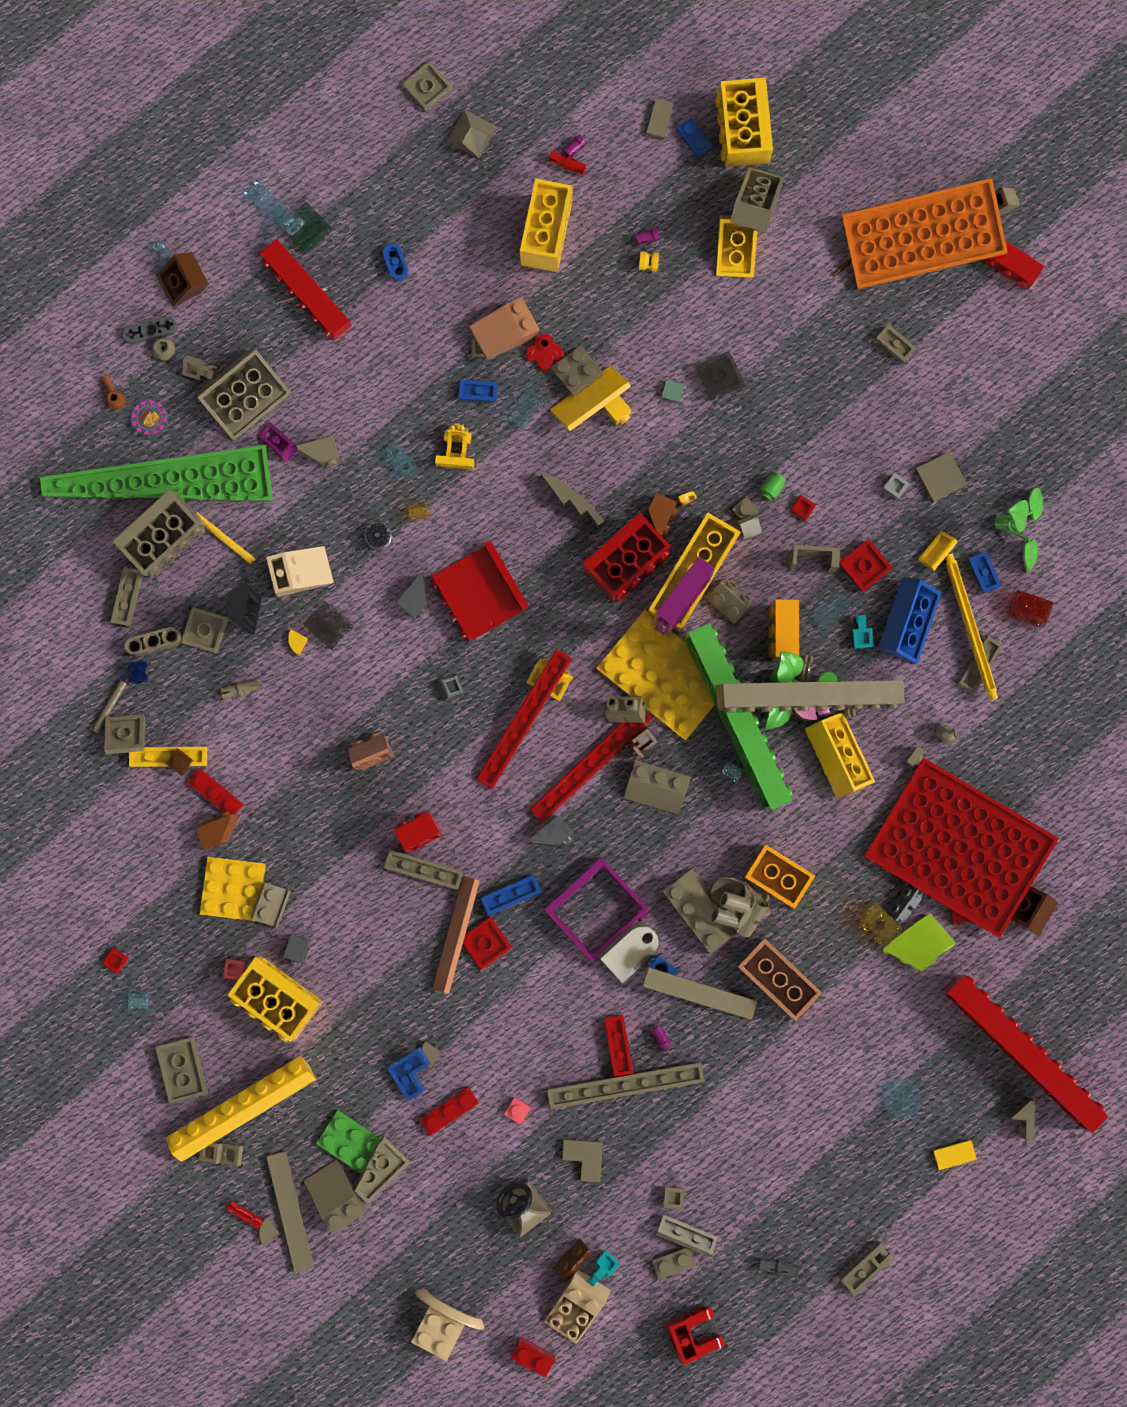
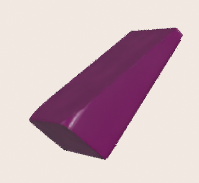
[257,422,298,462]

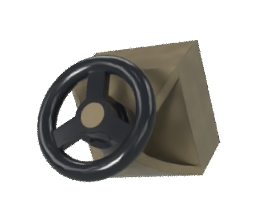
[496,1179,552,1238]

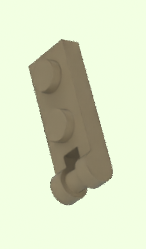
[840,1242,894,1295]

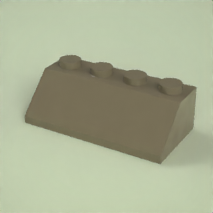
[662,868,737,954]

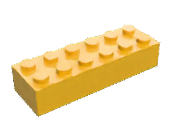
[648,513,740,633]

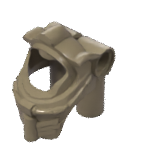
[710,877,771,937]

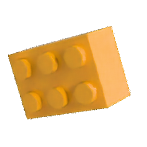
[768,600,799,662]
[743,844,815,909]

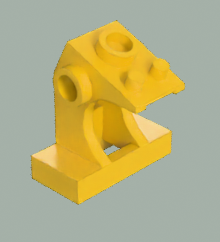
[435,423,475,470]

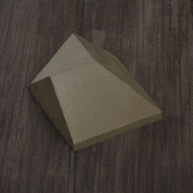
[447,110,497,159]

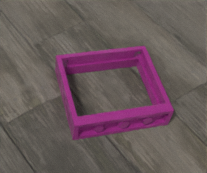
[653,557,715,636]
[545,857,649,962]

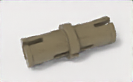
[220,678,261,700]

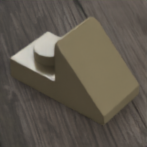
[1007,1099,1035,1141]

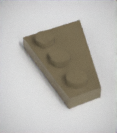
[354,1135,411,1204]

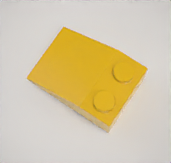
[716,215,757,278]

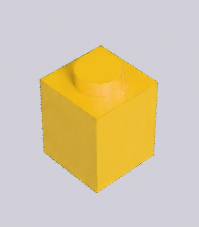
[602,396,631,425]

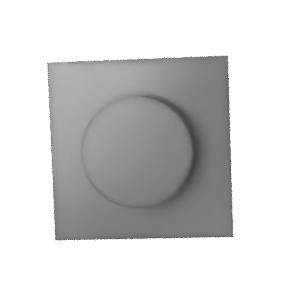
[883,473,910,500]

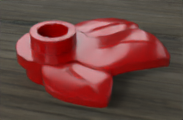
[526,334,564,372]

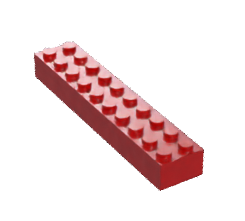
[942,974,1109,1134]

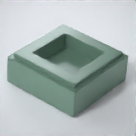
[661,379,685,403]

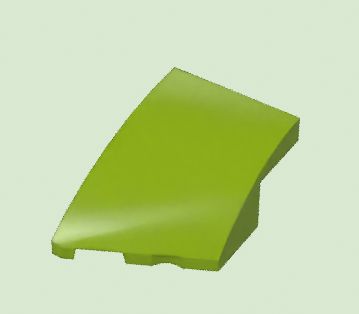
[883,913,956,972]

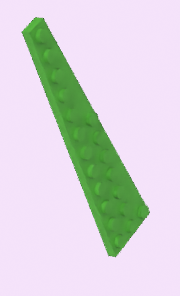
[40,445,273,502]

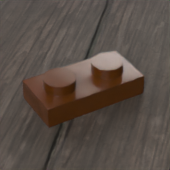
[553,1238,593,1282]

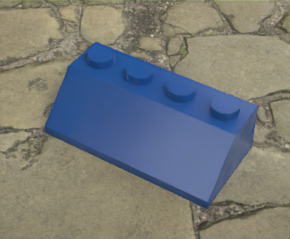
[878,577,941,664]

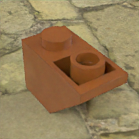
[648,492,678,536]
[196,812,239,850]

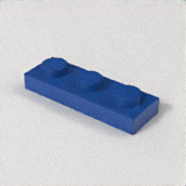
[481,875,542,916]

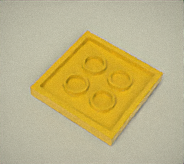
[200,857,266,921]

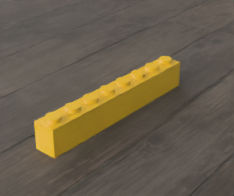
[165,1056,316,1162]

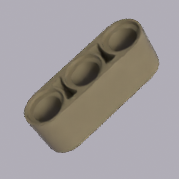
[125,627,182,657]

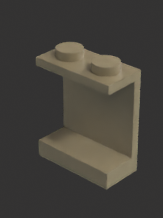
[786,545,840,573]

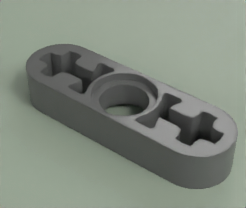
[123,317,178,344]

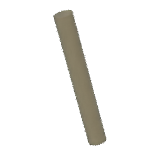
[92,680,127,733]

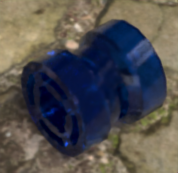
[128,661,149,683]

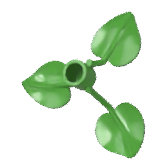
[995,487,1043,573]
[765,652,838,729]

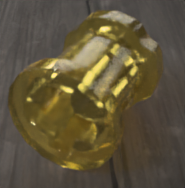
[408,502,430,521]

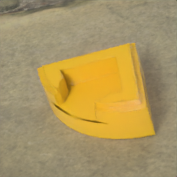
[678,492,697,506]
[288,630,308,655]

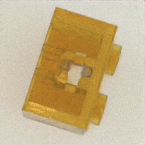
[857,902,903,946]

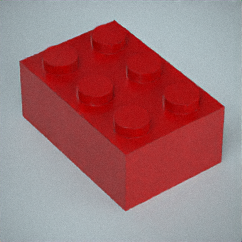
[394,811,443,853]

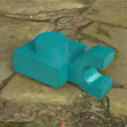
[852,615,874,649]
[587,1250,620,1286]

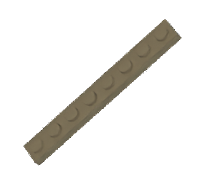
[547,1062,705,1109]

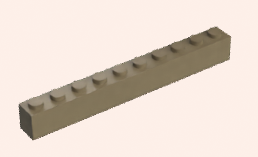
[716,680,905,713]

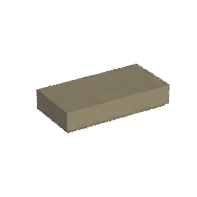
[646,98,674,140]

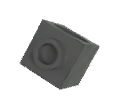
[283,935,311,965]

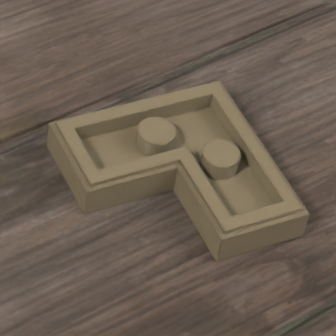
[562,1139,603,1182]

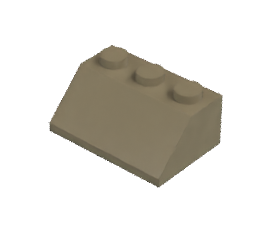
[624,760,691,815]

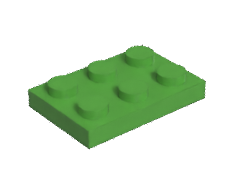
[316,1110,381,1174]

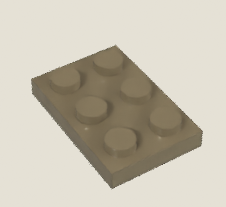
[155,1036,209,1104]

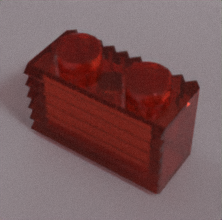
[1007,590,1054,627]

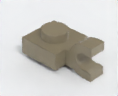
[182,355,218,380]

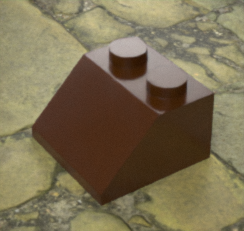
[157,252,209,307]
[1010,887,1058,936]

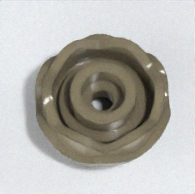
[152,337,175,361]
[936,723,958,744]

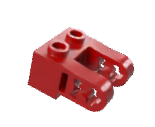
[664,1306,725,1365]

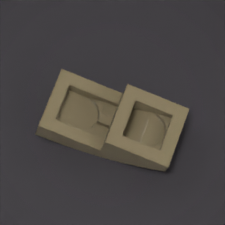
[199,1142,243,1166]

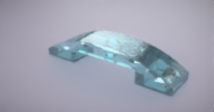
[245,181,306,236]

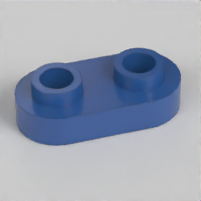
[383,244,408,281]

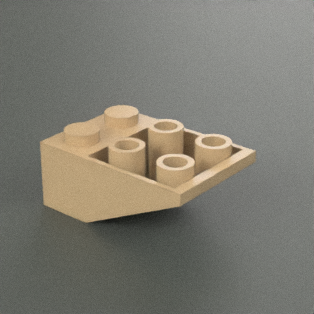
[266,546,334,597]
[543,1269,611,1344]

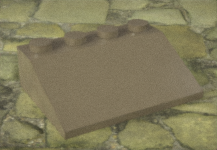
[194,347,292,441]

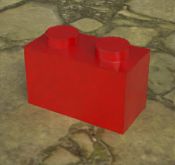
[511,1336,555,1378]

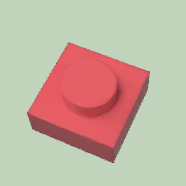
[504,1097,531,1125]

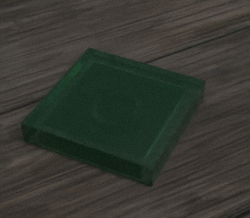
[279,202,332,254]

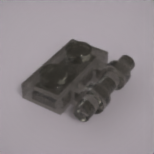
[303,601,353,650]

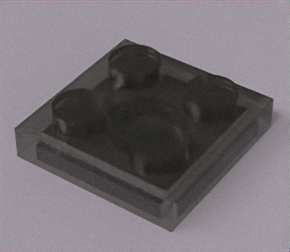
[695,350,745,401]

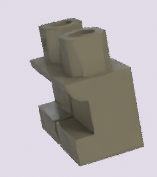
[605,696,647,723]

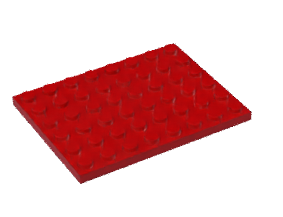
[864,758,1059,938]

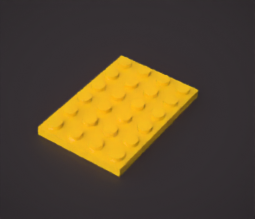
[596,610,715,741]

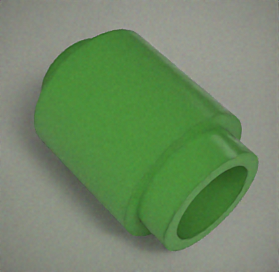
[759,472,786,501]

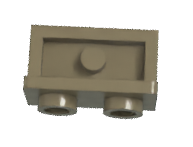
[706,579,753,624]

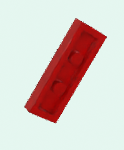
[187,768,245,815]
[604,1015,634,1077]
[419,1086,479,1136]

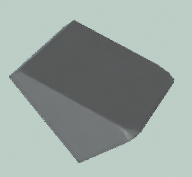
[436,675,464,701]

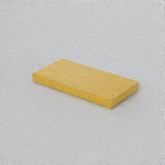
[550,366,631,431]

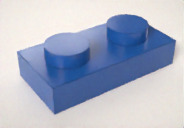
[676,117,713,159]
[459,380,498,403]
[967,551,1002,594]

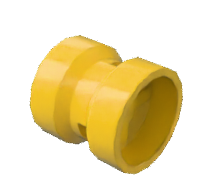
[639,251,659,272]

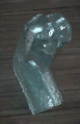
[151,241,170,268]

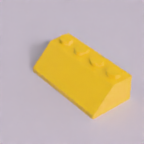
[805,712,875,799]

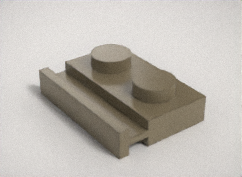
[250,882,291,928]

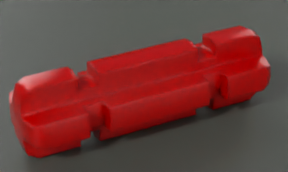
[226,1201,263,1229]

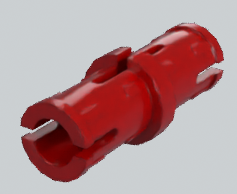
[548,150,587,175]

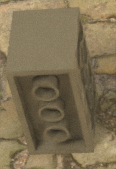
[113,489,208,577]

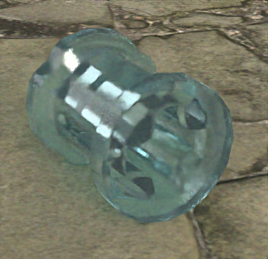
[720,759,745,784]
[128,993,151,1010]

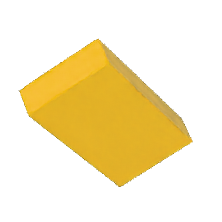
[918,530,957,571]
[933,1140,977,1170]

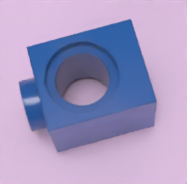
[646,955,677,975]

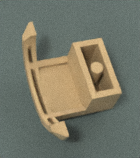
[411,1288,484,1361]

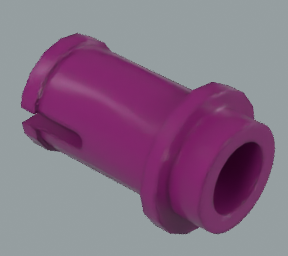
[563,134,587,156]
[635,227,660,246]
[650,1025,672,1051]

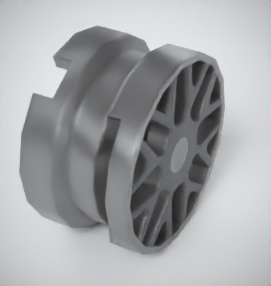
[364,522,392,551]

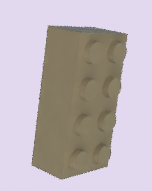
[730,167,785,233]

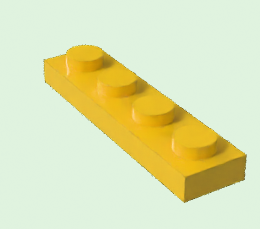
[129,747,207,767]

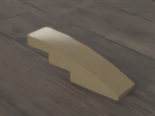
[541,472,604,528]

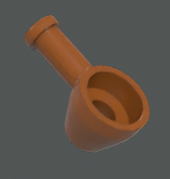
[101,375,126,410]

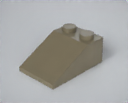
[304,1160,368,1234]

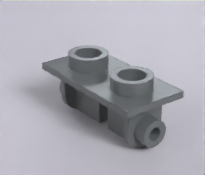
[887,885,923,925]

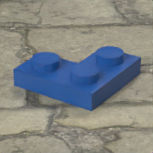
[387,1047,431,1101]

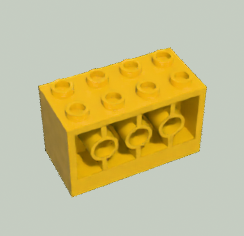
[715,77,773,167]
[520,178,573,273]
[228,956,324,1042]

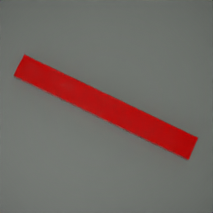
[476,649,573,789]
[529,711,653,824]

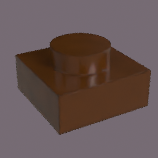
[165,748,194,776]

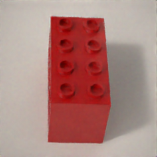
[583,513,671,603]

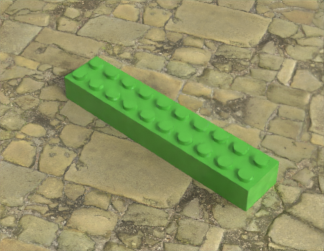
[683,623,793,811]

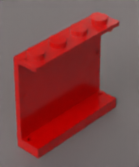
[430,540,529,642]

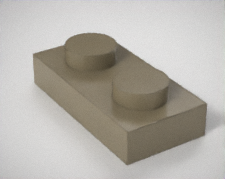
[875,324,917,364]
[652,1247,696,1279]

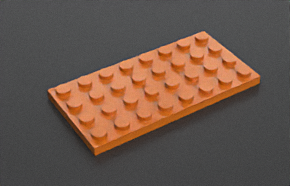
[842,178,1008,290]

